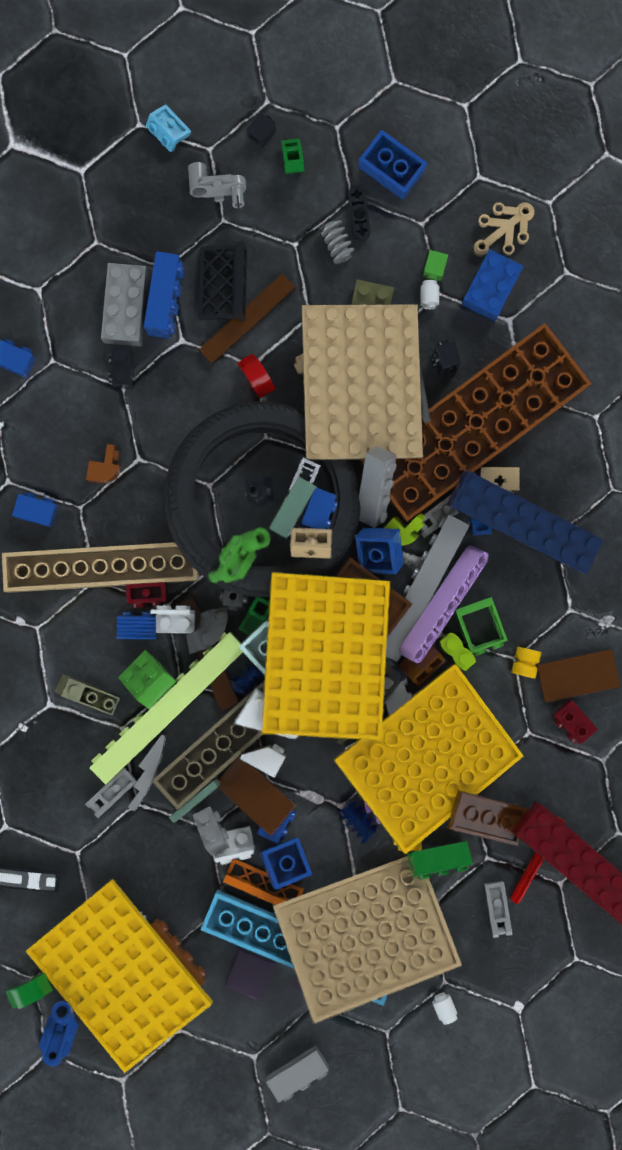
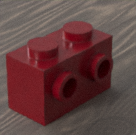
[126,582,168,608]
[552,700,598,745]

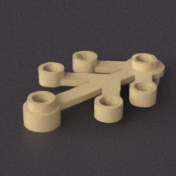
[473,202,534,257]

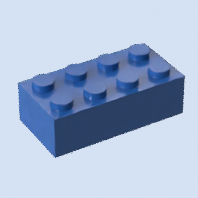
[144,251,185,339]

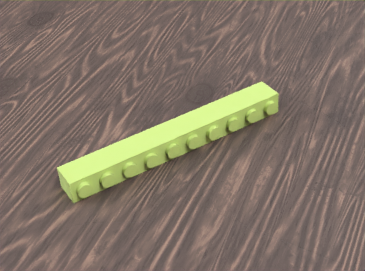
[90,632,243,785]

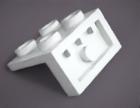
[151,606,196,633]
[215,825,255,865]

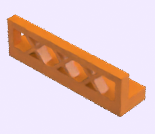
[223,858,304,905]

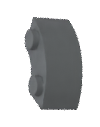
[186,607,228,654]

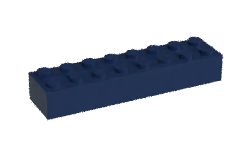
[446,470,604,575]

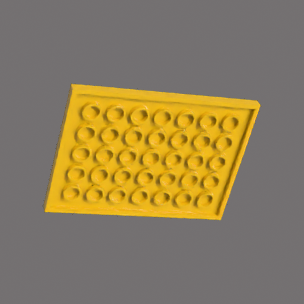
[334,664,523,854]

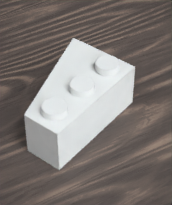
[235,688,298,739]

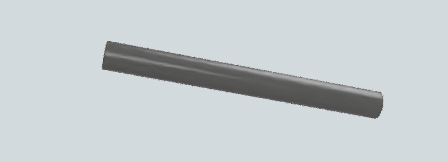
[419,359,430,423]

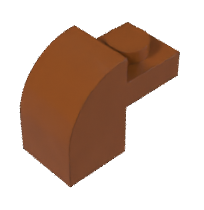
[86,444,122,484]

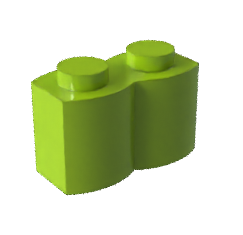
[438,632,476,671]

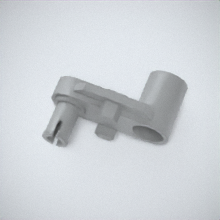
[188,162,246,208]

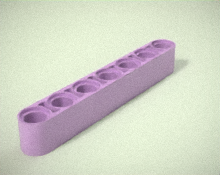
[400,545,488,663]

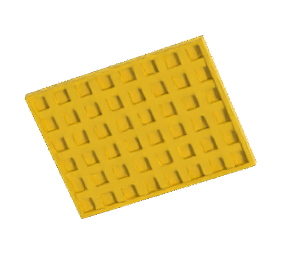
[261,573,390,740]
[26,879,213,1073]

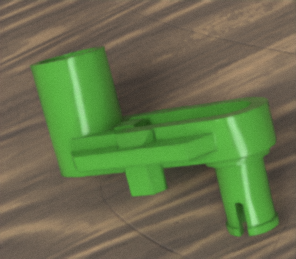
[209,528,270,583]

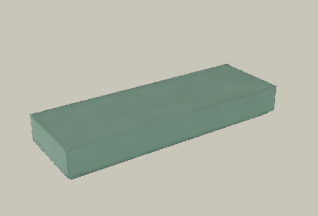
[269,477,316,538]
[169,778,221,822]

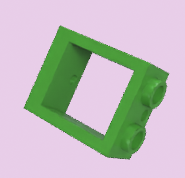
[454,597,508,656]

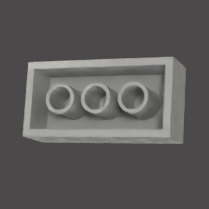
[101,263,149,346]

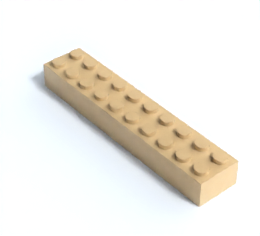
[2,542,200,593]

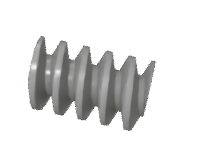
[319,220,354,264]

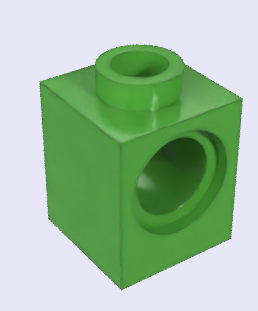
[423,250,448,282]

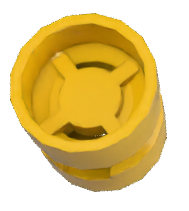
[511,647,542,679]

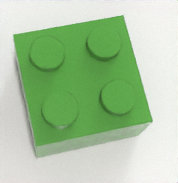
[118,650,177,709]

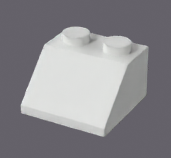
[240,744,286,777]

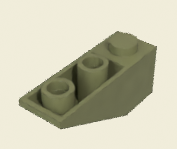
[55,674,120,716]

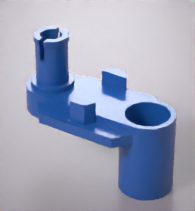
[39,1001,78,1067]

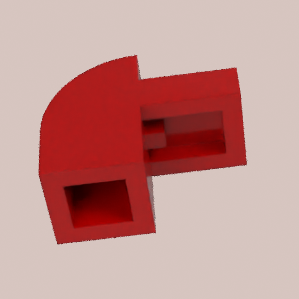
[237,353,276,399]

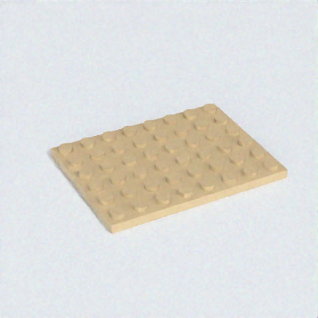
[302,305,423,460]
[273,856,462,1023]

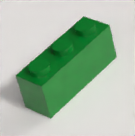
[407,841,473,880]

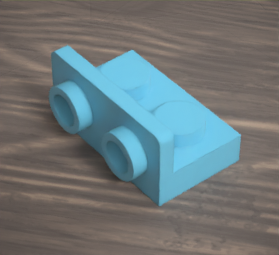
[146,104,191,152]

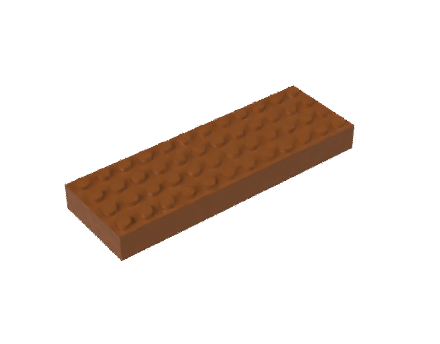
[360,323,592,523]

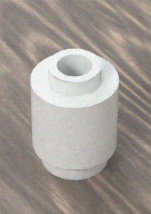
[420,280,439,310]
[432,993,457,1025]

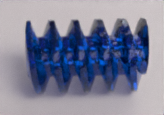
[228,663,265,697]
[336,800,378,845]

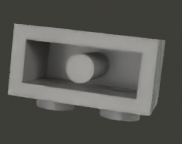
[193,807,229,856]

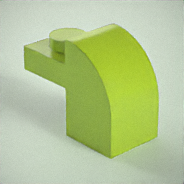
[384,513,426,545]

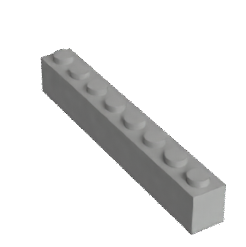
[386,515,470,662]

